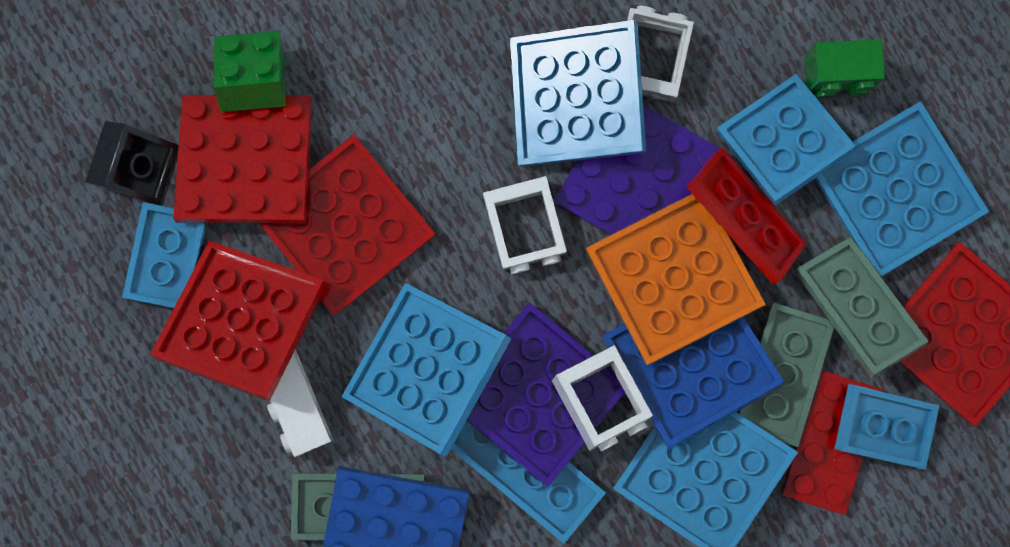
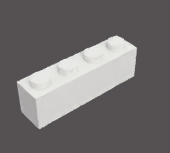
[267,349,334,457]

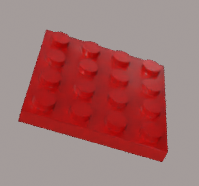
[173,95,312,224]
[259,134,436,317]
[150,240,326,402]
[898,242,1010,427]

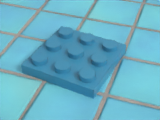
[717,74,856,206]

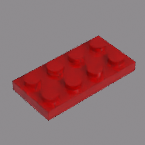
[686,147,807,284]
[781,370,883,515]

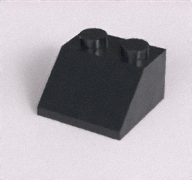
[85,121,178,205]

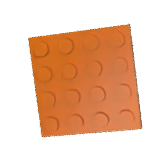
[586,194,766,366]

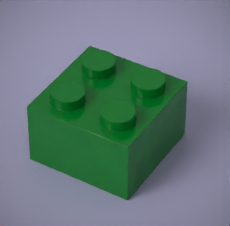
[213,31,286,112]
[804,39,885,99]

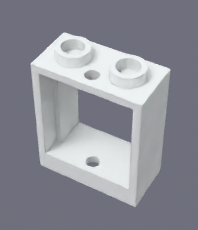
[627,6,694,103]
[483,176,567,275]
[552,345,653,452]

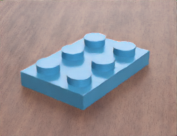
[122,202,207,308]
[834,384,940,470]

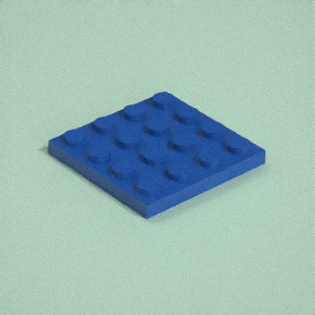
[602,317,784,450]
[323,466,469,547]

